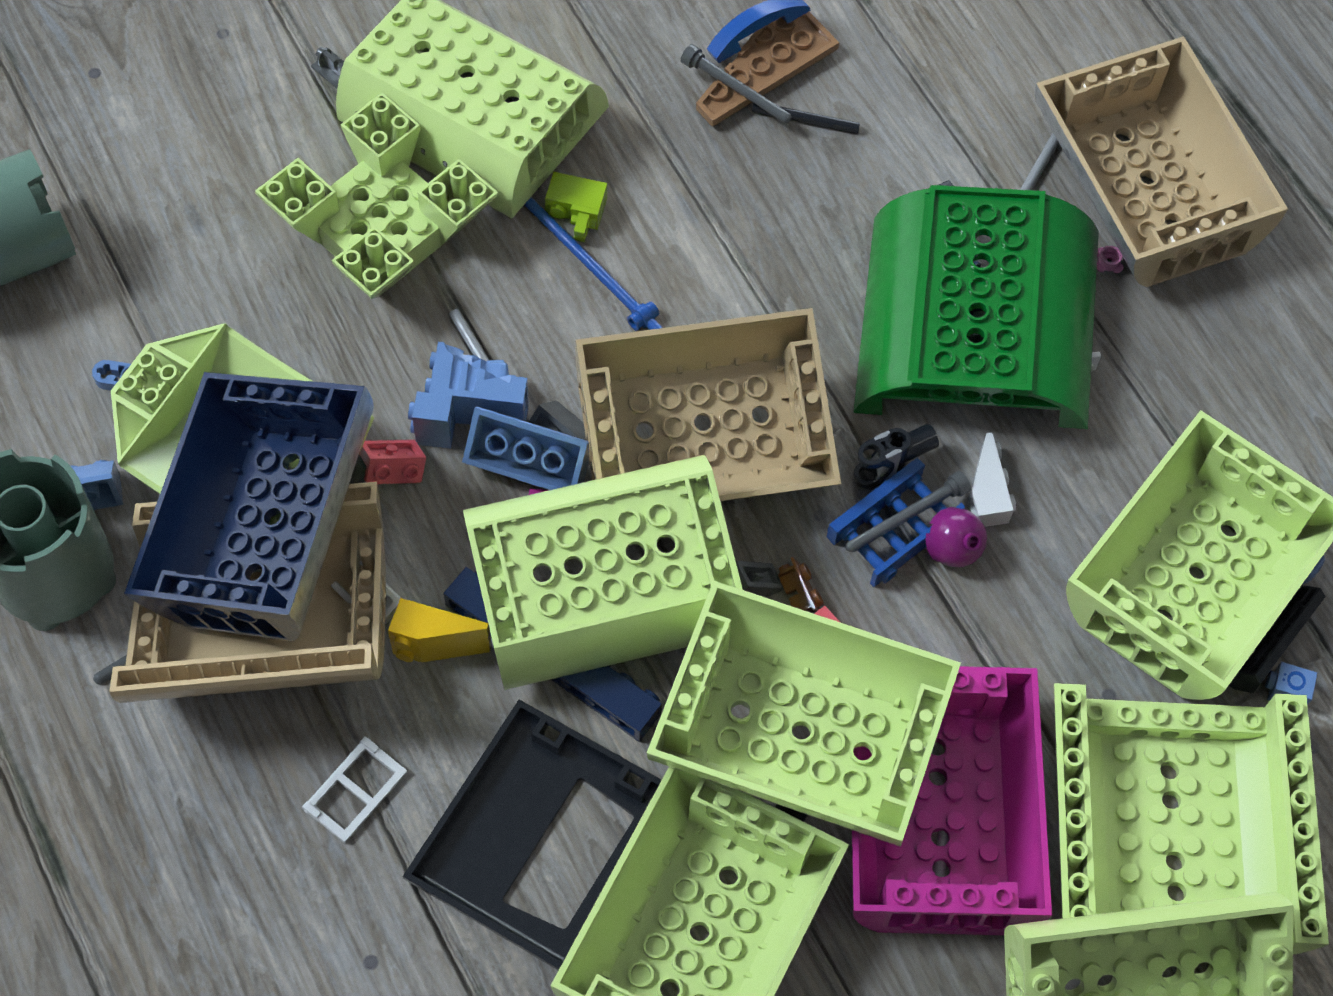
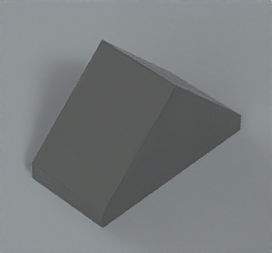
[736,561,784,598]

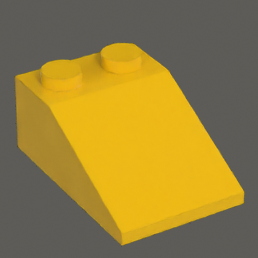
[388,598,492,662]

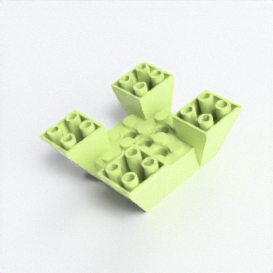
[255,92,498,299]

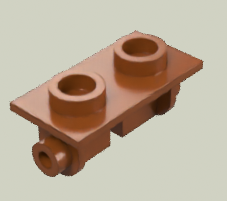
[778,557,824,613]

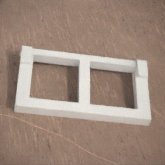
[302,736,407,844]

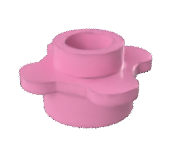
[1097,246,1124,273]

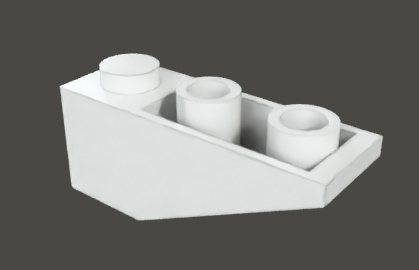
[968,432,1016,527]

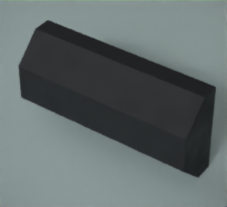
[1229,585,1326,693]

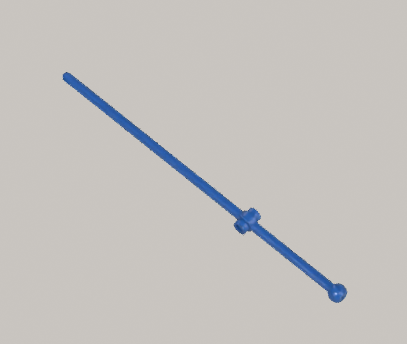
[524,197,663,331]

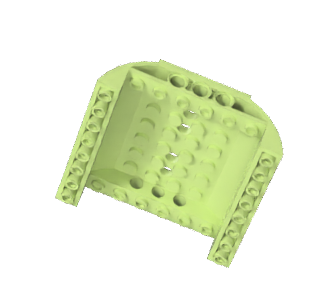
[1054,683,1329,954]

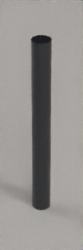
[752,103,860,133]

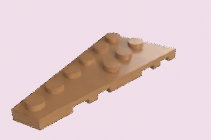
[696,12,839,127]

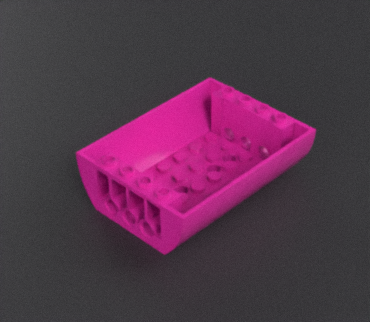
[851,666,1052,935]

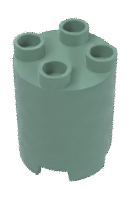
[0,149,76,287]
[0,449,116,631]

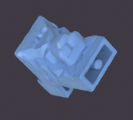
[408,341,529,449]

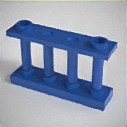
[826,457,965,587]

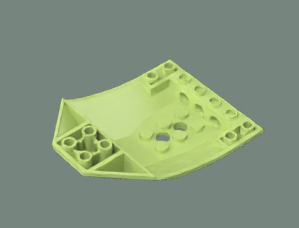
[111,323,374,525]

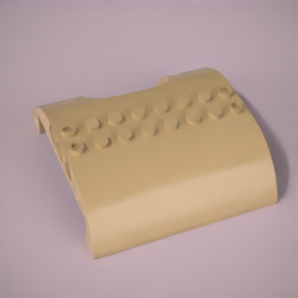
[109,482,386,703]

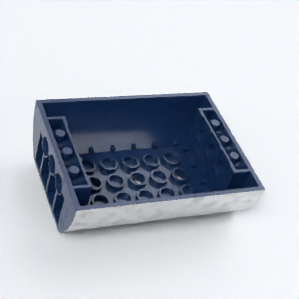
[124,372,374,641]

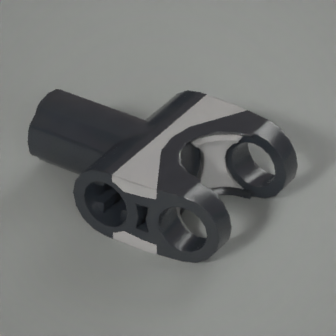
[853,423,939,489]

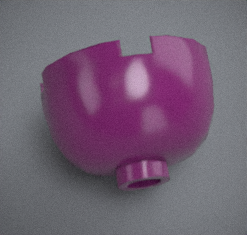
[925,507,988,568]

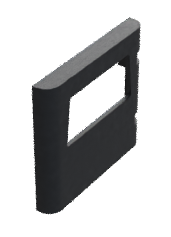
[402,699,661,971]

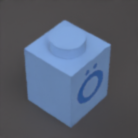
[1265,662,1318,705]

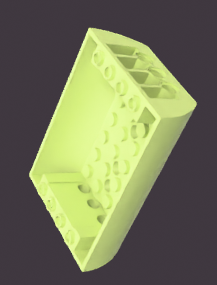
[463,455,743,690]
[1004,892,1293,996]

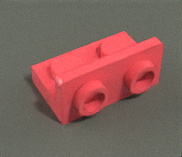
[359,440,426,484]

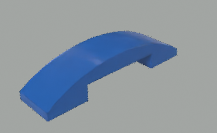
[707,0,811,63]

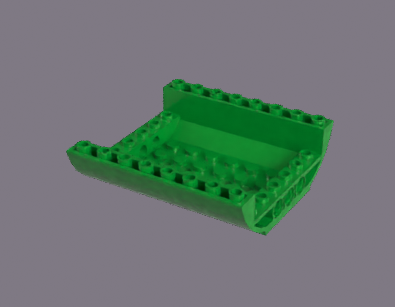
[853,185,1099,429]

